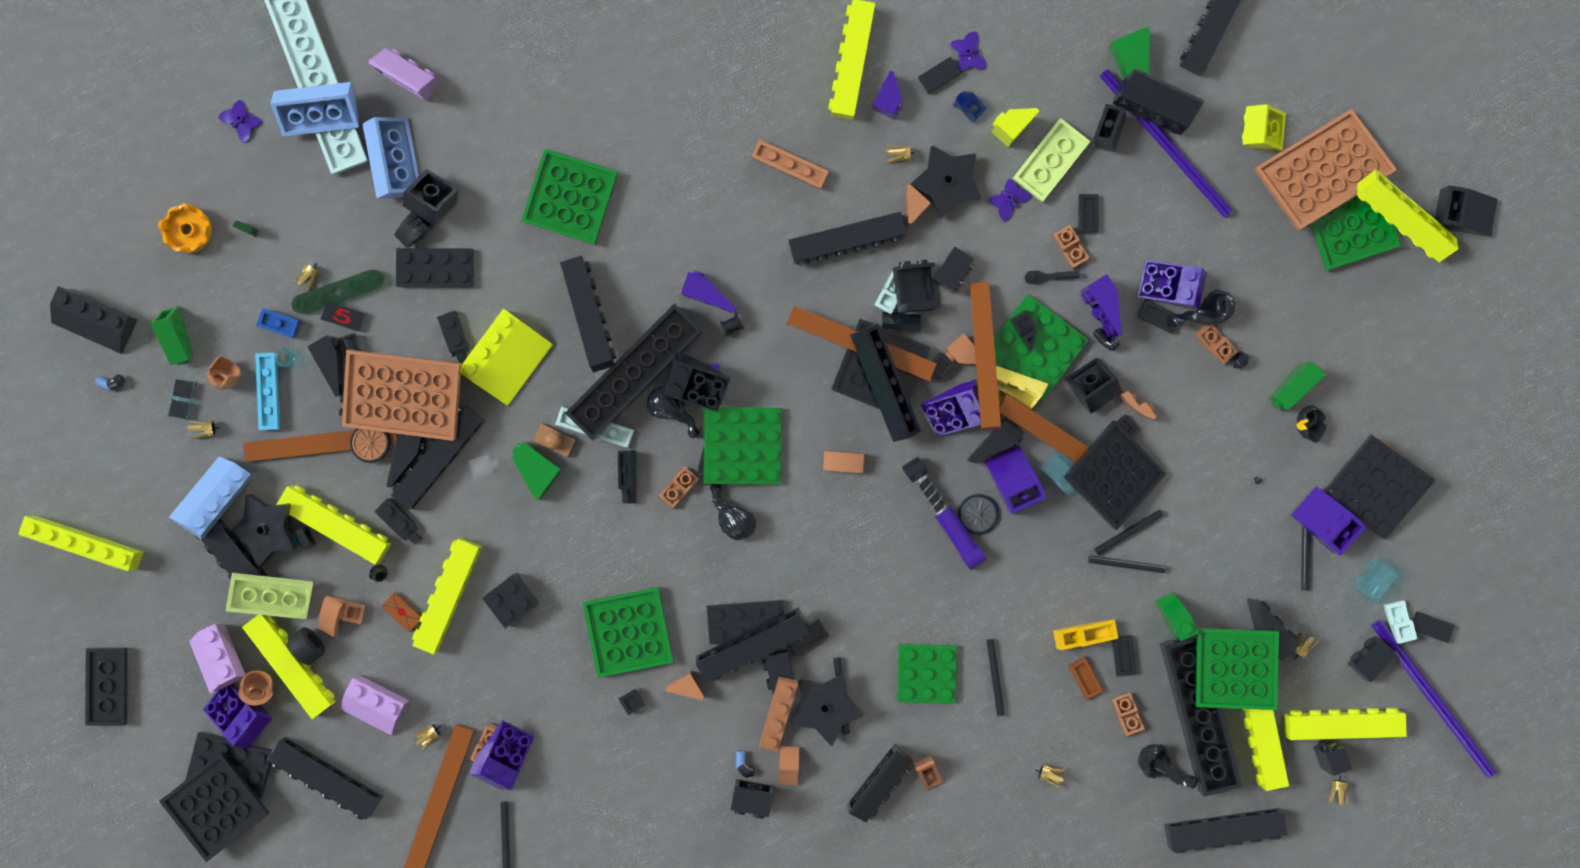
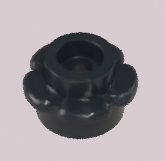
[1230,351,1249,369]
[369,564,388,582]

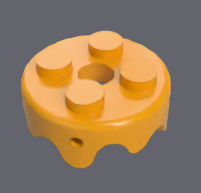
[158,204,212,253]

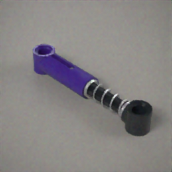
[902,456,987,570]

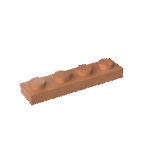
[751,140,829,190]
[759,677,798,752]

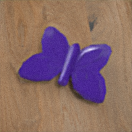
[951,31,987,72]
[219,100,261,143]
[989,179,1031,222]

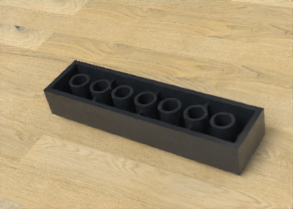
[565,303,703,441]
[1159,634,1242,797]

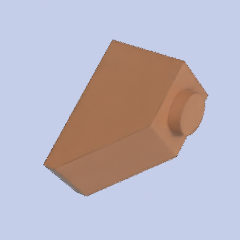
[944,333,976,366]

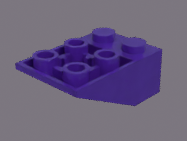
[1138,260,1207,310]
[1080,274,1122,339]
[921,379,981,437]
[984,445,1047,514]
[1291,486,1367,556]
[203,683,272,749]
[469,720,534,790]

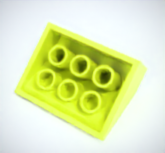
[461,309,553,406]

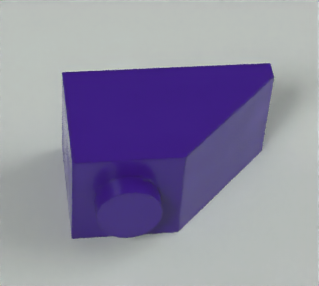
[872,70,903,119]

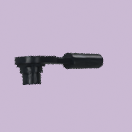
[1024,270,1079,284]

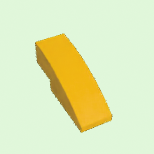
[1053,619,1118,650]

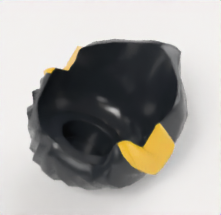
[1296,405,1327,443]

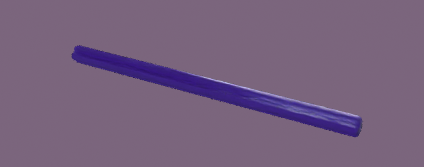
[1100,69,1232,217]
[1372,620,1496,777]

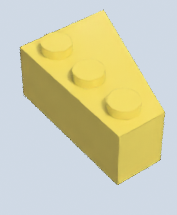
[996,366,1048,409]

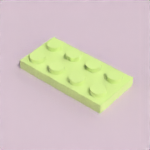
[1012,118,1090,202]
[226,573,313,619]

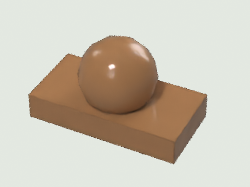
[533,423,576,457]

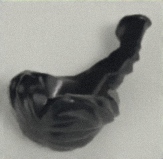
[1172,290,1236,326]
[647,386,700,438]
[709,484,756,540]
[1138,744,1197,789]

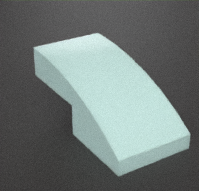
[875,271,897,314]
[1383,600,1417,644]

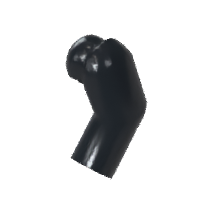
[1093,328,1120,351]

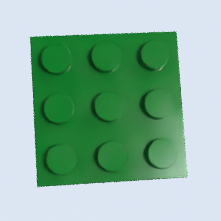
[897,644,957,704]

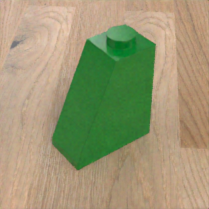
[1109,26,1150,79]
[150,306,193,365]
[1269,361,1326,410]
[512,442,563,500]
[1155,593,1199,641]

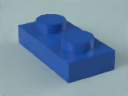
[256,308,301,339]

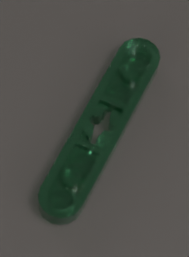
[292,269,385,314]

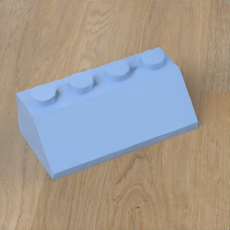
[270,82,359,136]
[363,117,419,199]
[169,456,252,540]

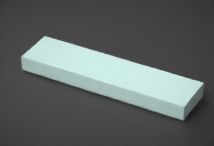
[555,406,634,448]

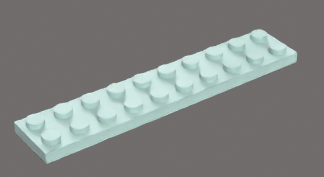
[265,0,369,175]

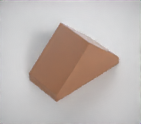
[905,185,930,226]
[666,671,705,700]
[778,746,799,786]
[914,755,943,790]

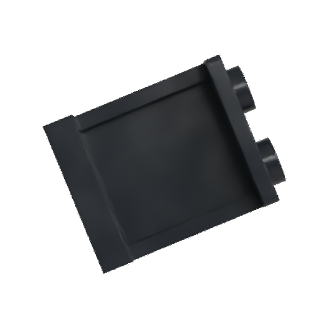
[892,259,941,314]

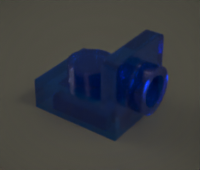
[952,91,987,122]

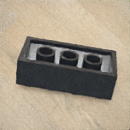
[1112,68,1204,135]
[50,286,138,354]
[847,744,914,823]

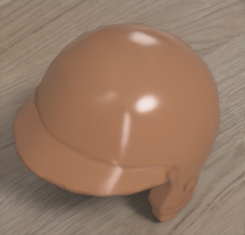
[239,671,273,706]

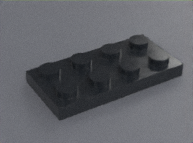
[396,248,474,287]
[707,600,784,644]
[85,648,127,726]

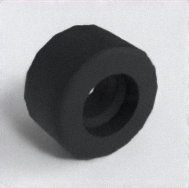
[288,627,325,665]

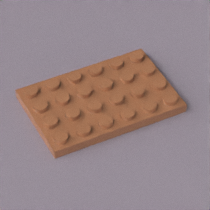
[1254,109,1397,232]
[342,349,462,441]

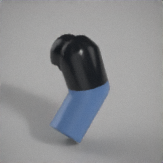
[95,374,125,391]
[736,750,755,778]

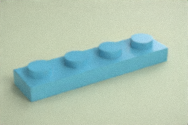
[255,353,280,430]

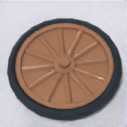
[350,428,390,463]

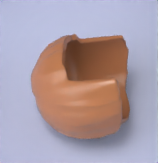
[207,356,241,390]

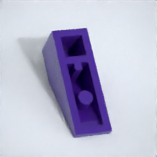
[681,270,737,314]

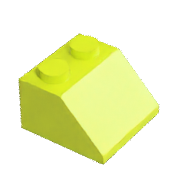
[1242,104,1286,151]
[992,108,1039,147]

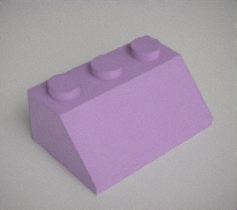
[368,48,439,101]
[189,624,245,694]
[340,675,409,735]

